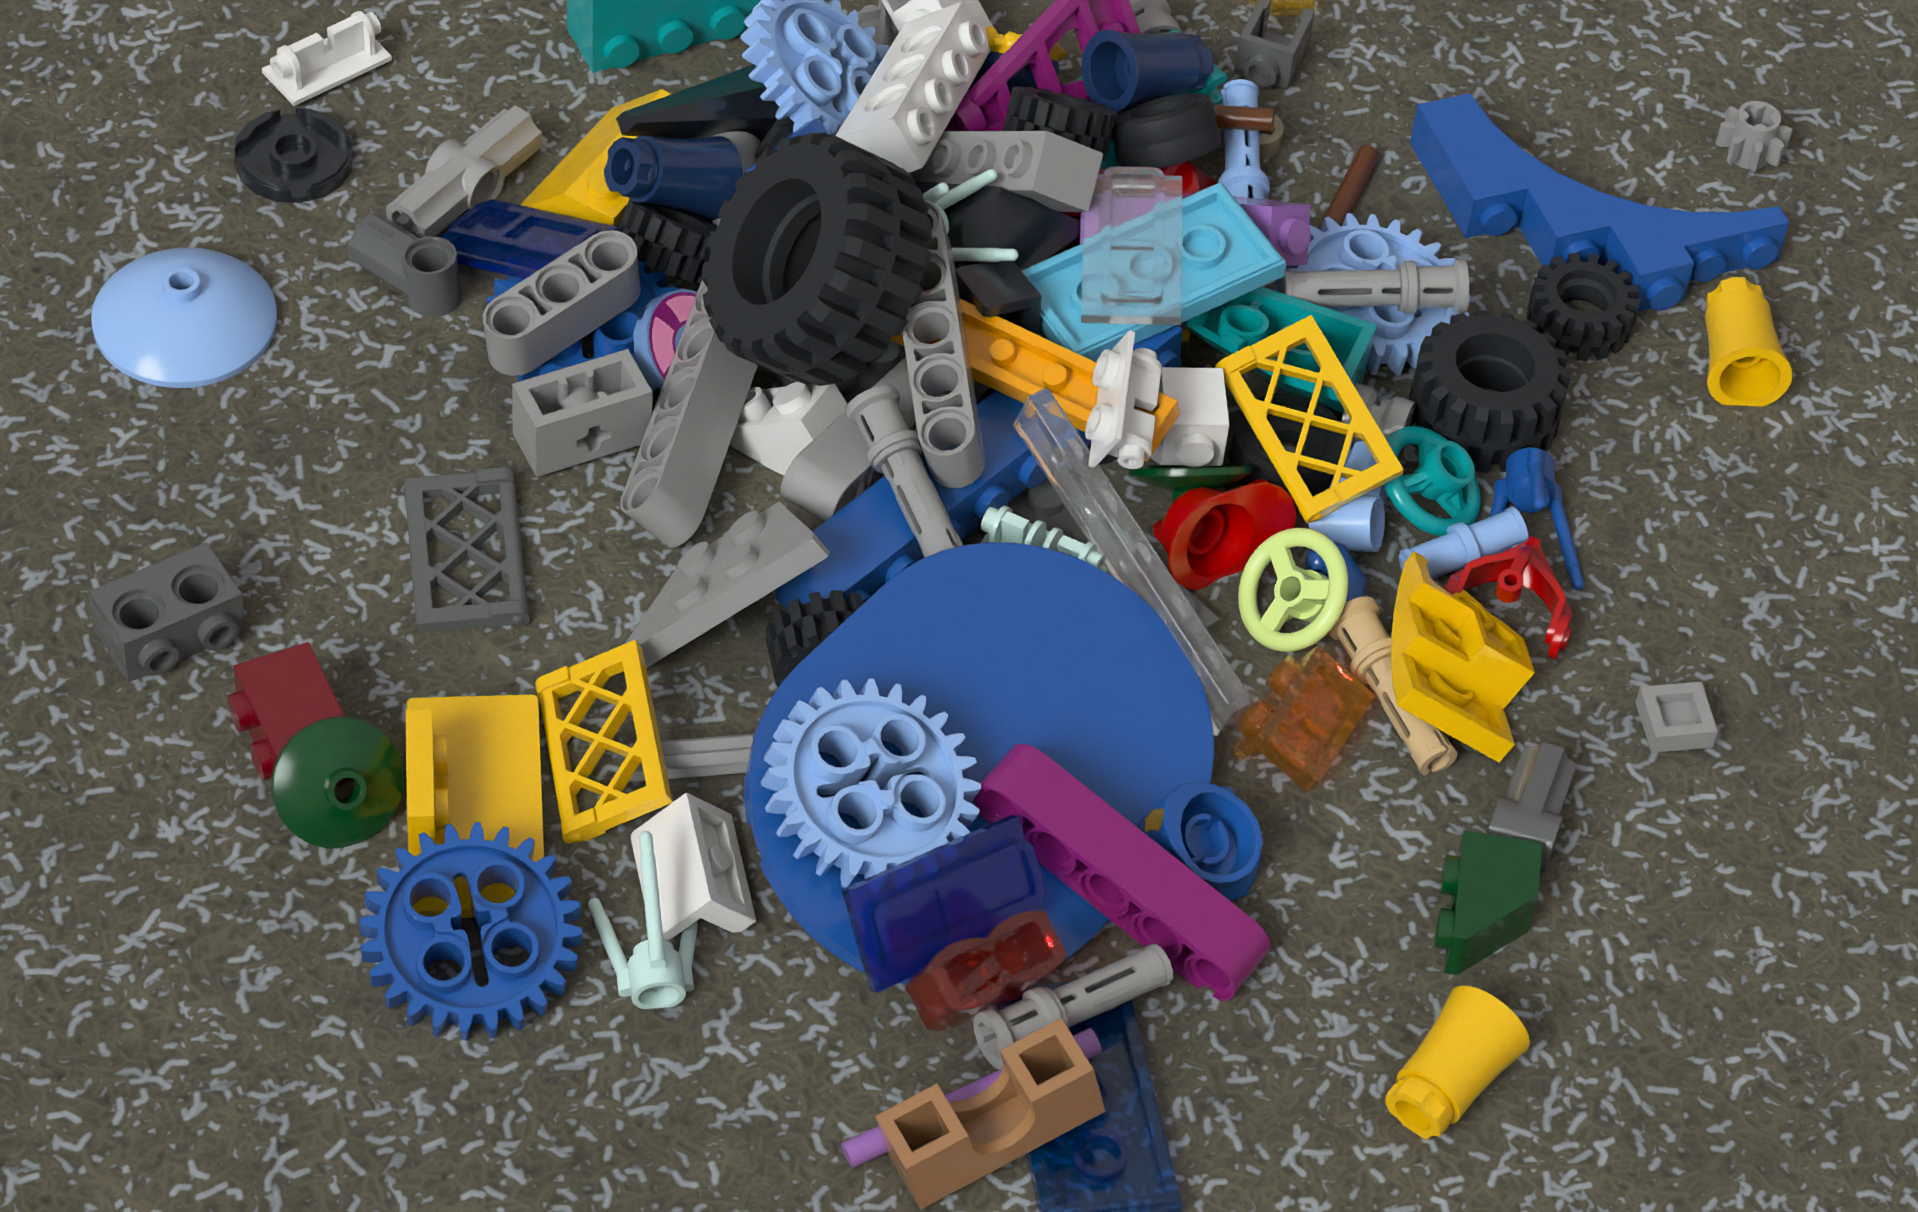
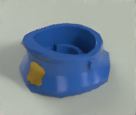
[1139,781,1263,901]

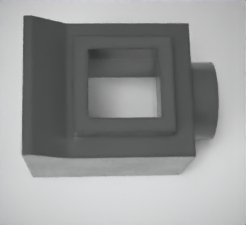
[1234,0,1315,90]

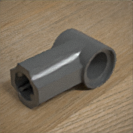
[347,213,461,317]
[1487,742,1577,872]

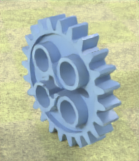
[740,0,890,136]
[1275,213,1471,376]
[761,678,981,893]

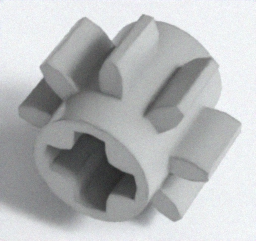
[1716,101,1792,172]

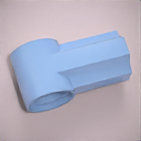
[1309,441,1387,552]

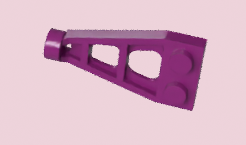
[944,0,1141,131]

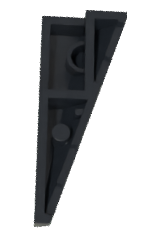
[616,65,779,140]

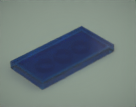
[992,981,1182,1212]

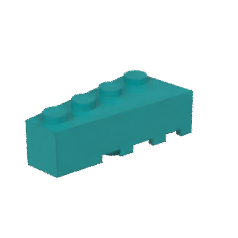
[567,0,761,73]

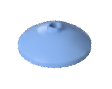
[92,247,277,388]

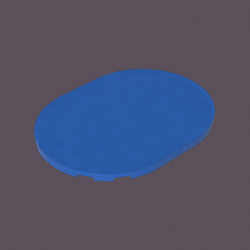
[744,542,1214,997]

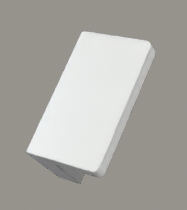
[631,792,756,941]

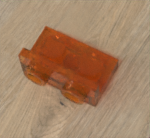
[1230,646,1375,791]

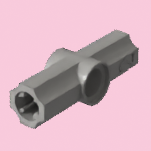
[386,105,542,238]

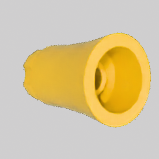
[1705,277,1792,407]
[1385,985,1530,1140]

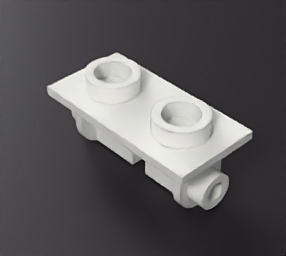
[262,11,392,106]
[1085,330,1162,469]

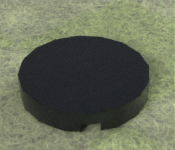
[234,108,353,203]

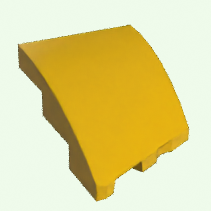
[1391,551,1535,763]

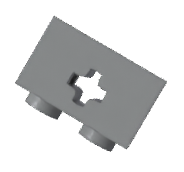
[512,349,653,477]

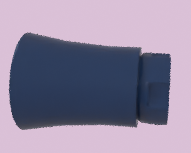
[1082,30,1214,112]
[604,136,743,220]

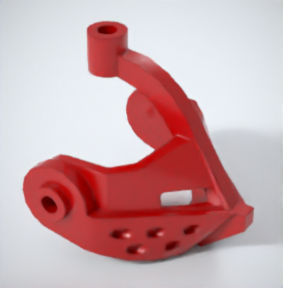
[1442,536,1573,660]

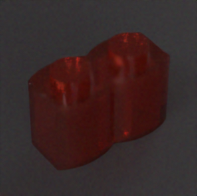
[905,911,1067,1031]

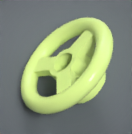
[1238,528,1348,652]

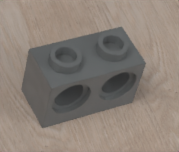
[89,542,246,683]

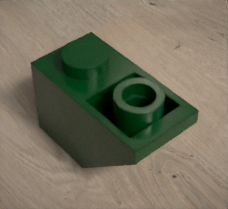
[1434,830,1542,975]

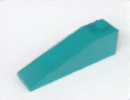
[1178,287,1377,414]

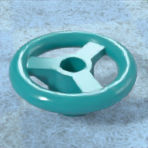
[1383,426,1481,537]

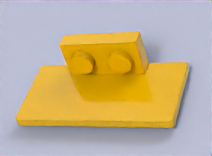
[406,695,544,918]

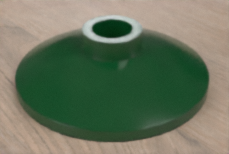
[1128,464,1252,504]
[271,716,404,849]

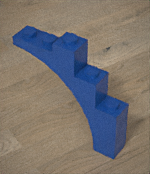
[1410,93,1790,311]

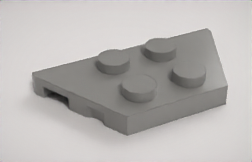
[625,502,830,668]

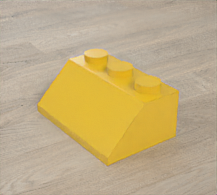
[514,89,671,246]

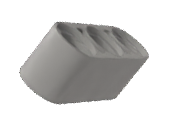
[483,230,641,376]

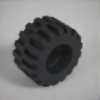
[1409,310,1570,473]

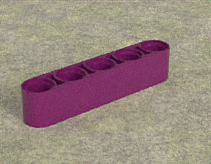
[973,744,1271,1001]

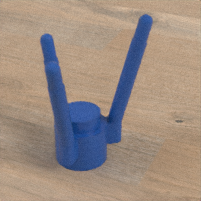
[1489,447,1584,590]

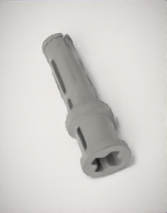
[1282,259,1469,314]
[845,385,963,558]
[973,944,1173,1069]

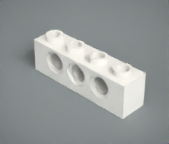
[836,1,991,173]

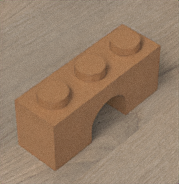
[875,1018,1105,1210]

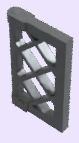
[404,467,530,632]

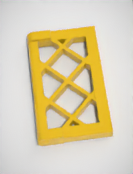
[1215,315,1404,524]
[535,640,673,843]

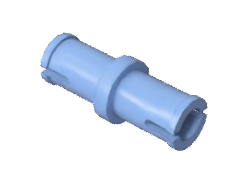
[1399,507,1529,580]

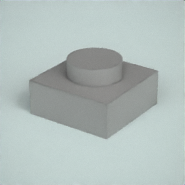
[1635,681,1718,753]

